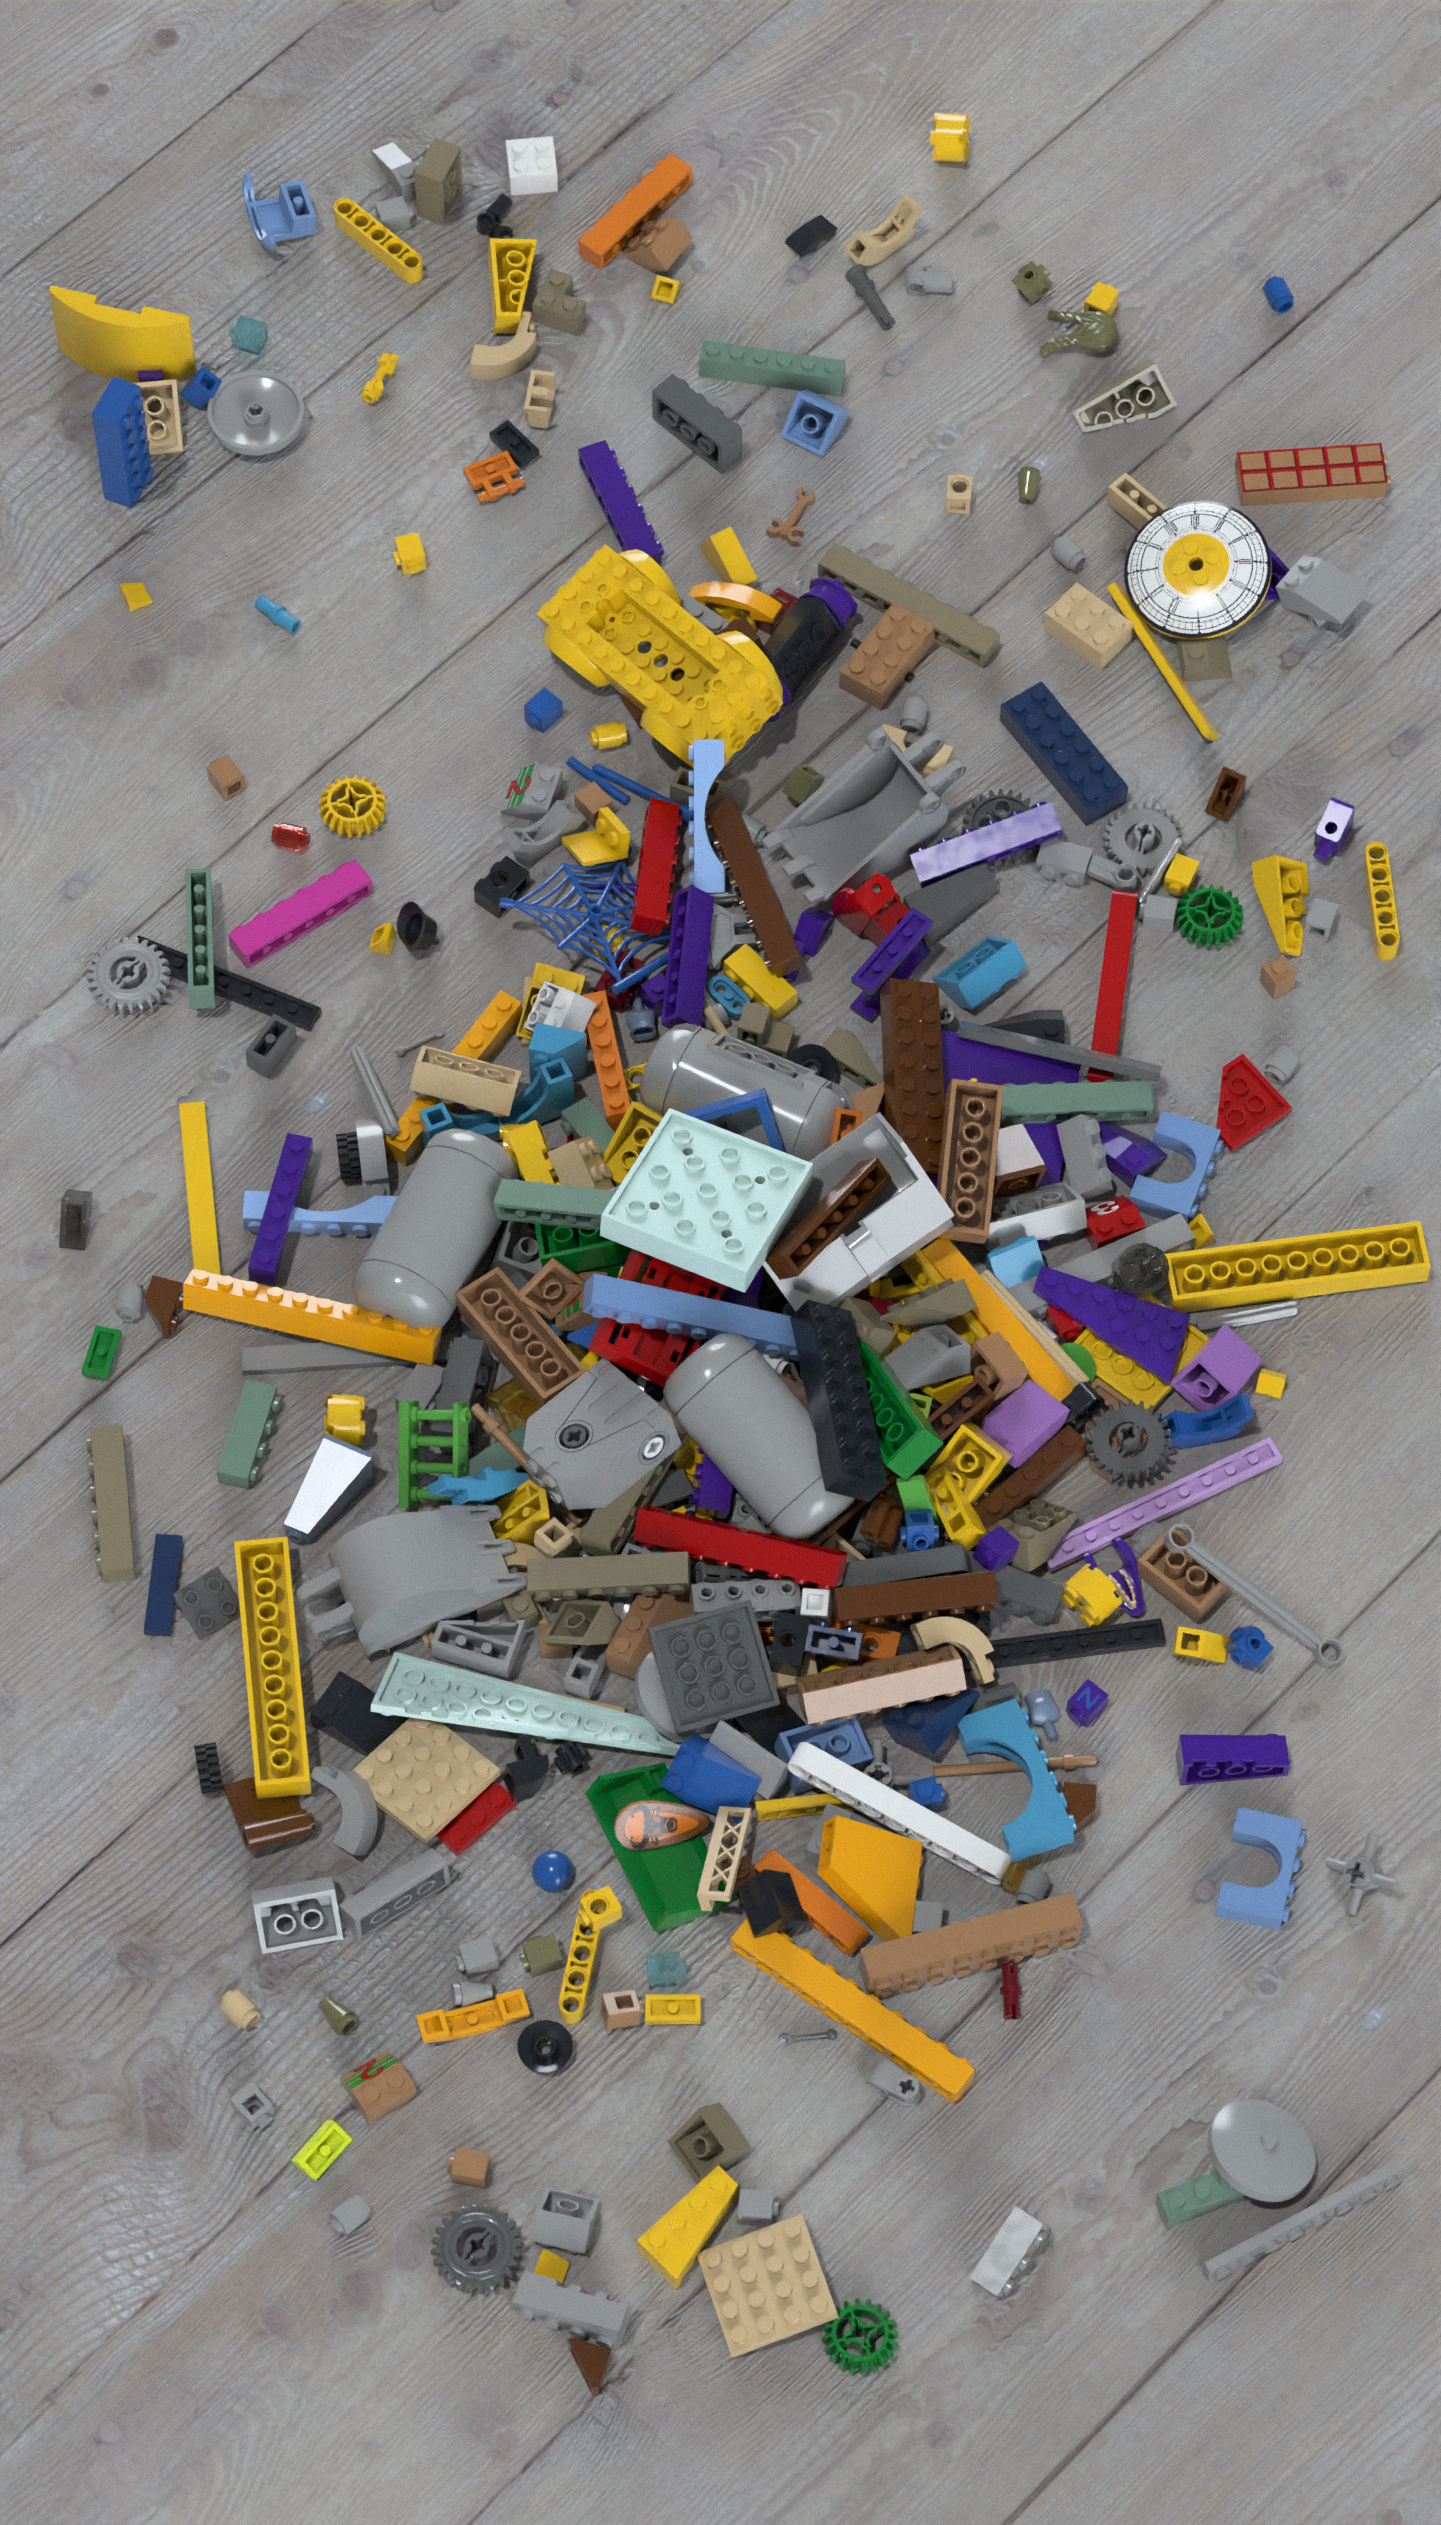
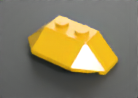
[489,1480,550,1545]

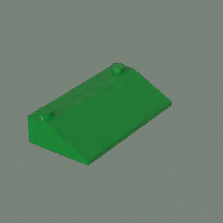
[585,1763,734,1932]

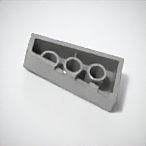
[512,2271,631,2349]

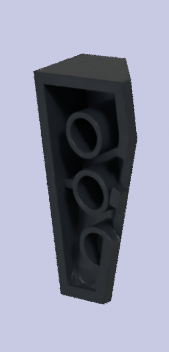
[984,1010,1064,1044]

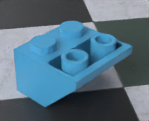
[986,1235,1045,1289]

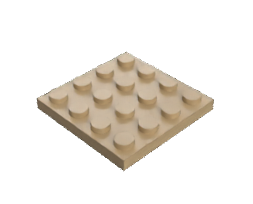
[352,1717,501,1844]
[697,2214,839,2358]

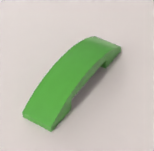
[897,1475,946,1530]

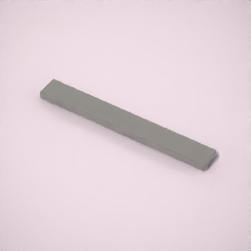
[241,1335,452,1375]

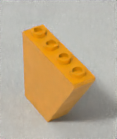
[817,1815,923,1942]

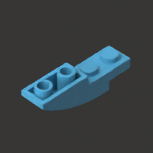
[428,1467,529,1505]

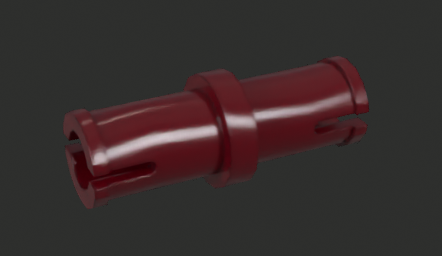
[1000,1962,1022,2020]

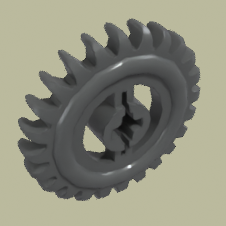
[1085,1399,1172,1481]
[431,2203,524,2295]

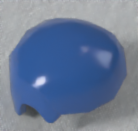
[532,1851,574,1892]

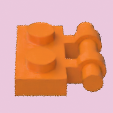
[463,451,525,504]

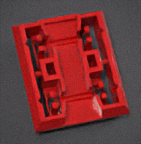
[588,1249,729,1387]

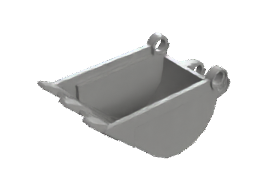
[761,728,967,904]
[296,1503,527,1661]

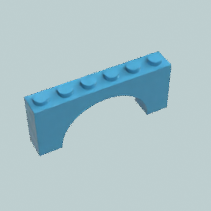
[419,1056,575,1147]
[956,1699,1077,1863]

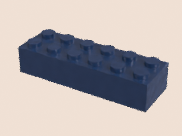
[1000,681,1129,826]

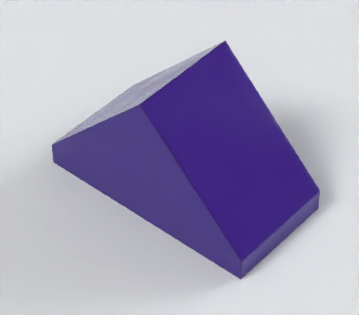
[794,906,834,957]

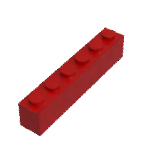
[630,798,682,936]

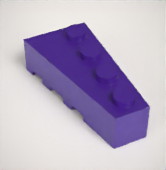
[1176,1734,1290,1786]

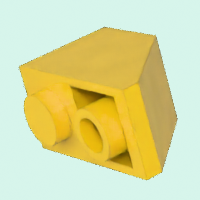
[1171,1626,1229,1663]

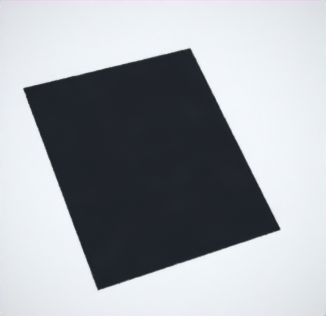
[734,1692,807,1758]

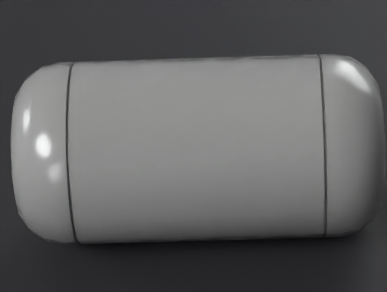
[639,1023,853,1162]
[352,1128,520,1330]
[663,1333,855,1542]

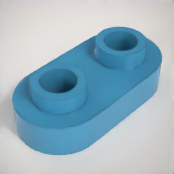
[708,975,750,1019]

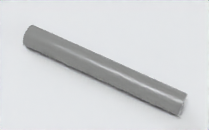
[1136,837,1183,905]

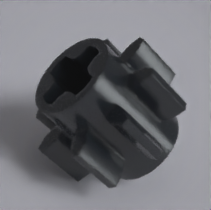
[554,1741,588,1775]

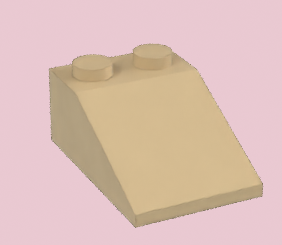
[134,379,184,455]

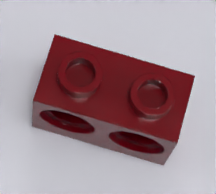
[594,951,647,1014]

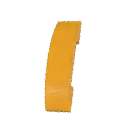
[688,582,783,623]
[415,1988,530,2043]

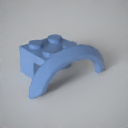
[242,171,316,251]

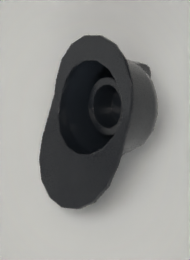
[397,902,440,952]

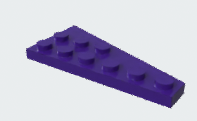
[1033,1265,1191,1387]

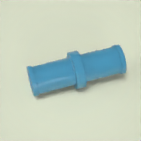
[255,595,301,634]

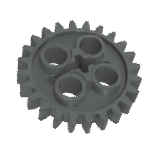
[962,789,1040,868]

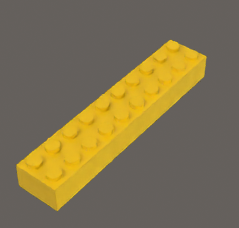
[1162,1221,1431,1313]
[234,1537,312,1799]

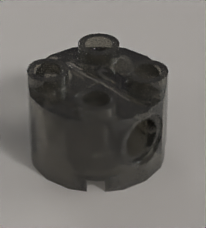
[1111,1242,1170,1298]

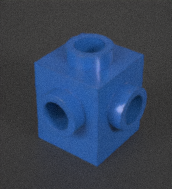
[900,1510,939,1553]
[1224,1625,1274,1669]

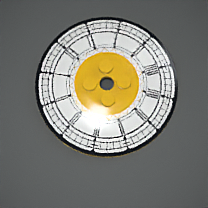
[1124,501,1272,640]

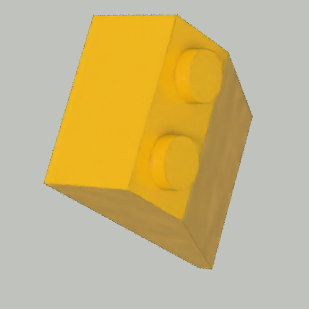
[601,1101,664,1184]
[924,1422,1012,1505]

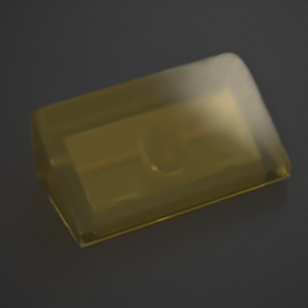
[1002,1854,1040,1896]

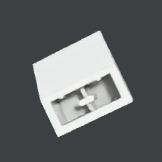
[524,981,597,1032]

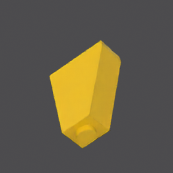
[700,527,758,588]

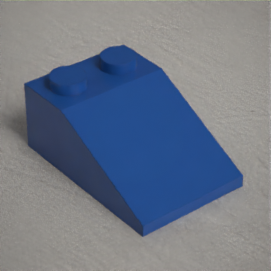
[660,1733,762,1823]

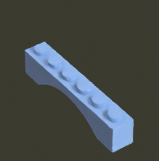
[689,739,725,893]
[243,1191,398,1237]

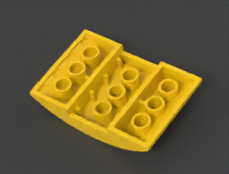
[49,286,197,383]

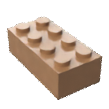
[839,602,935,711]

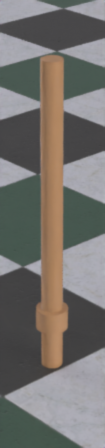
[470,1403,585,1526]
[933,1753,1096,1777]

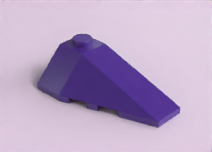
[1097,1121,1167,1189]

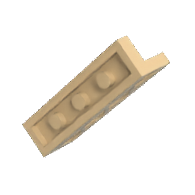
[697,1806,752,1911]

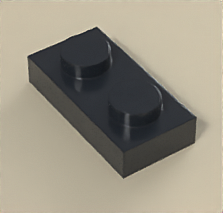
[489,420,539,468]

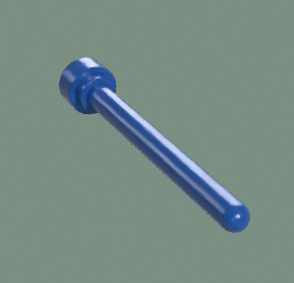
[592,764,694,825]

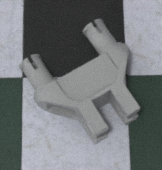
[707,903,756,970]

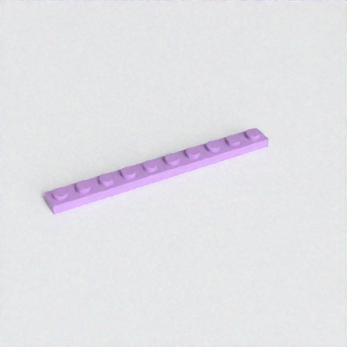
[1044,1437,1283,1573]

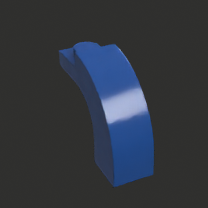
[1159,1393,1254,1448]

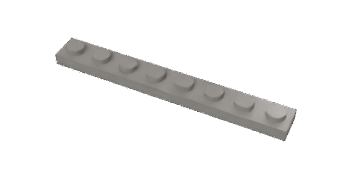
[1202,2160,1403,2281]

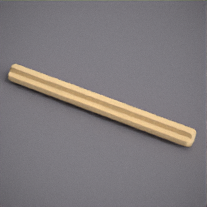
[980,1269,1089,1386]

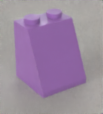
[1169,1324,1263,1412]
[980,1379,1070,1468]

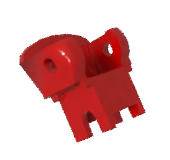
[832,872,910,947]

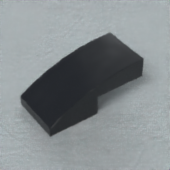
[785,215,838,257]

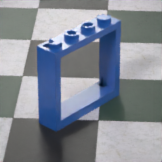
[682,1088,788,1156]

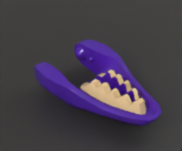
[1083,1537,1144,1616]

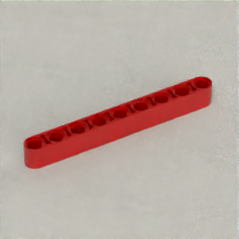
[1087,890,1138,1083]

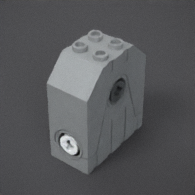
[523,1358,682,1510]

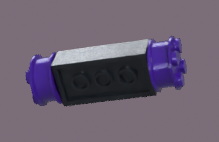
[761,578,858,722]

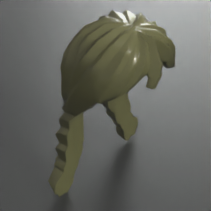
[1040,309,1117,357]

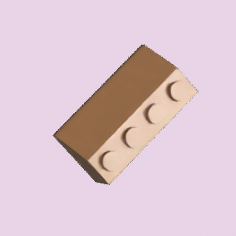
[604,1591,692,1679]

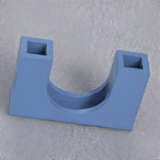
[1129,1111,1223,1224]
[1215,1807,1306,1931]

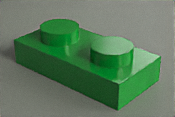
[82,1325,122,1381]

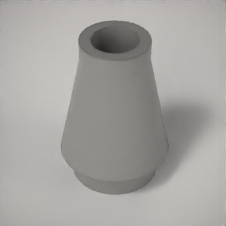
[451,1980,493,2007]

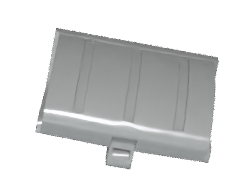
[762,1112,955,1312]

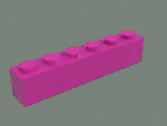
[228,859,373,968]

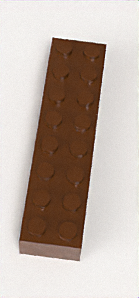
[880,978,945,1185]

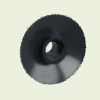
[788,1044,837,1082]
[517,2020,573,2074]

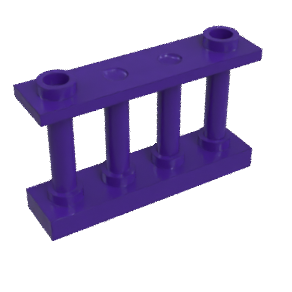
[850,907,933,1022]

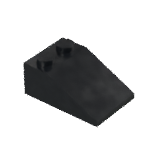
[310,1671,408,1757]

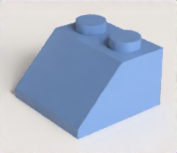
[780,389,849,456]

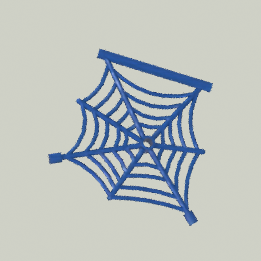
[499,846,672,995]

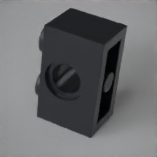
[474,856,530,918]
[765,1612,811,1677]

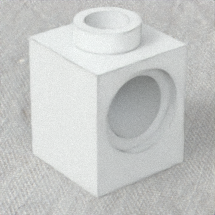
[800,1588,833,1624]

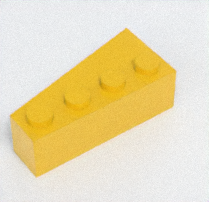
[487,239,537,334]
[506,1120,561,1185]
[637,2165,738,2290]

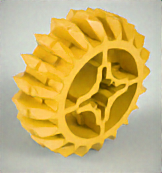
[319,774,387,839]

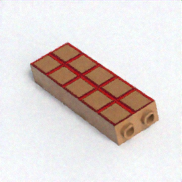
[1235,443,1391,506]

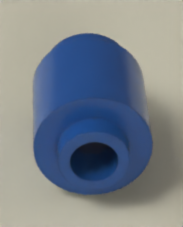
[1263,277,1294,313]

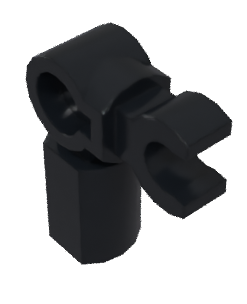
[476,193,513,239]

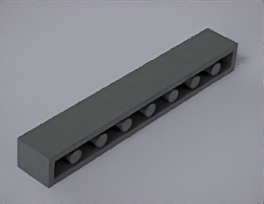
[850,1509,1064,1624]

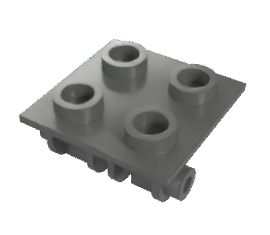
[172,1567,240,1640]

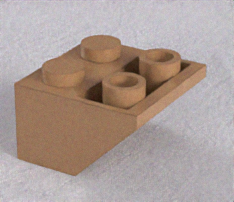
[623,217,693,273]

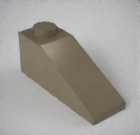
[822,1026,884,1089]

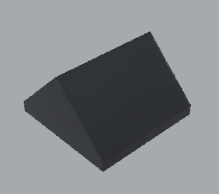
[737,1869,807,1938]

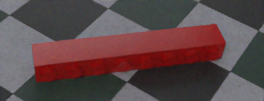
[633,1505,848,1590]

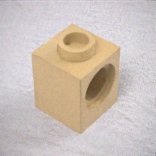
[945,474,973,514]

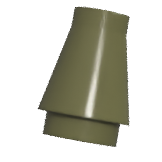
[1017,466,1042,505]
[318,1996,358,2036]

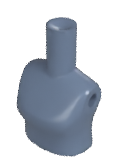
[626,997,656,1041]
[1023,1689,1060,1741]

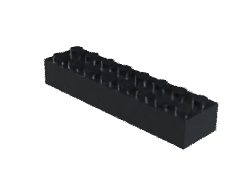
[790,1300,887,1502]

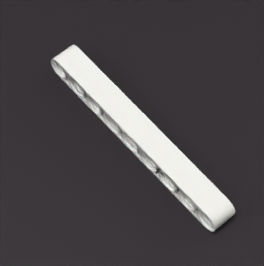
[787,1742,1012,1885]

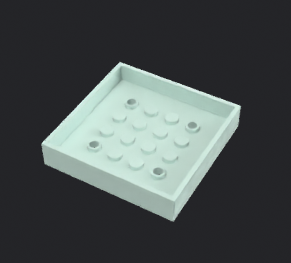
[600,1108,813,1293]

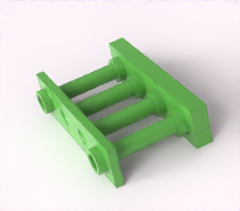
[399,1400,471,1508]

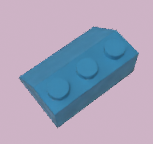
[932,936,1028,1009]
[528,1022,587,1085]

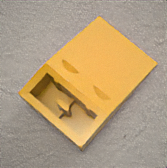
[516,962,587,1040]

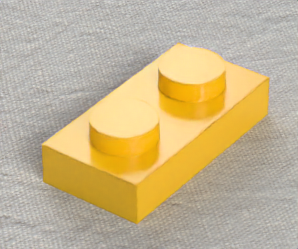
[645,1994,701,2024]

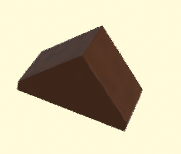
[1204,766,1247,822]
[568,2337,612,2398]

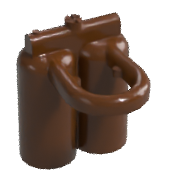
[859,1492,904,1549]

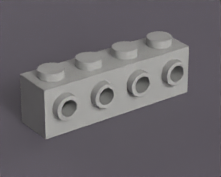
[689,1577,801,1622]

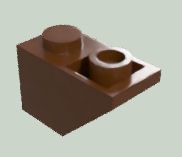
[145,1275,184,1339]
[1058,1782,1097,1835]

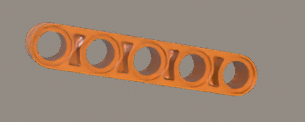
[754,1849,870,1956]

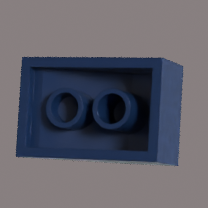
[882,1688,979,1755]

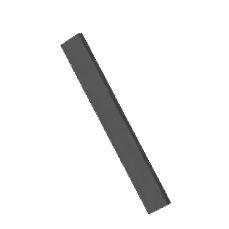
[958,1021,1162,1082]

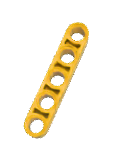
[334,198,423,283]
[1363,842,1400,961]
[559,1890,605,2025]

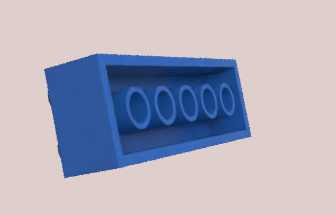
[92,376,153,508]

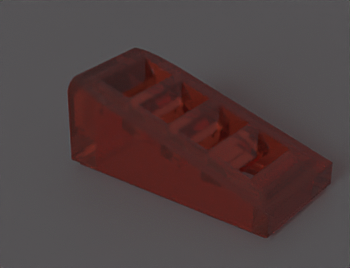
[752,587,798,635]

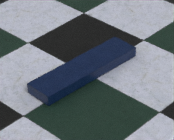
[144,1534,183,1637]

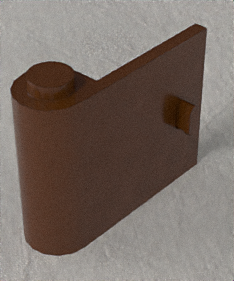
[223,1777,316,1852]

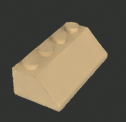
[409,1045,522,1117]

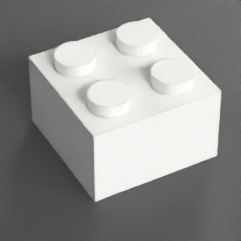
[506,136,558,196]

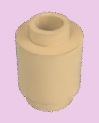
[219,1989,260,2030]

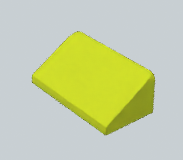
[291,2120,353,2181]

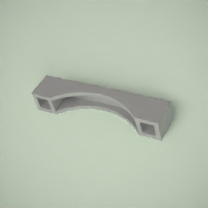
[564,1542,652,1700]

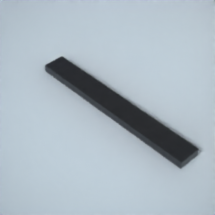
[128,935,321,1032]
[953,1618,1166,1673]

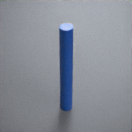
[566,756,630,805]

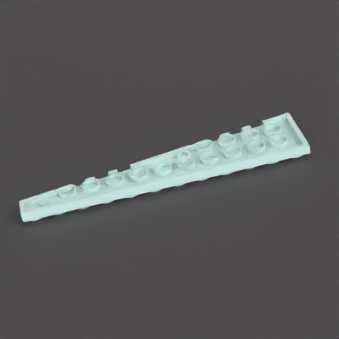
[370,1652,682,1756]

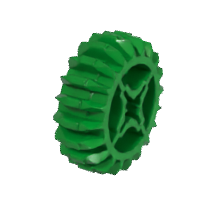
[1175,884,1244,949]
[822,2298,898,2376]

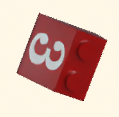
[1082,1195,1146,1251]

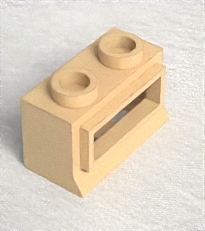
[524,369,556,429]

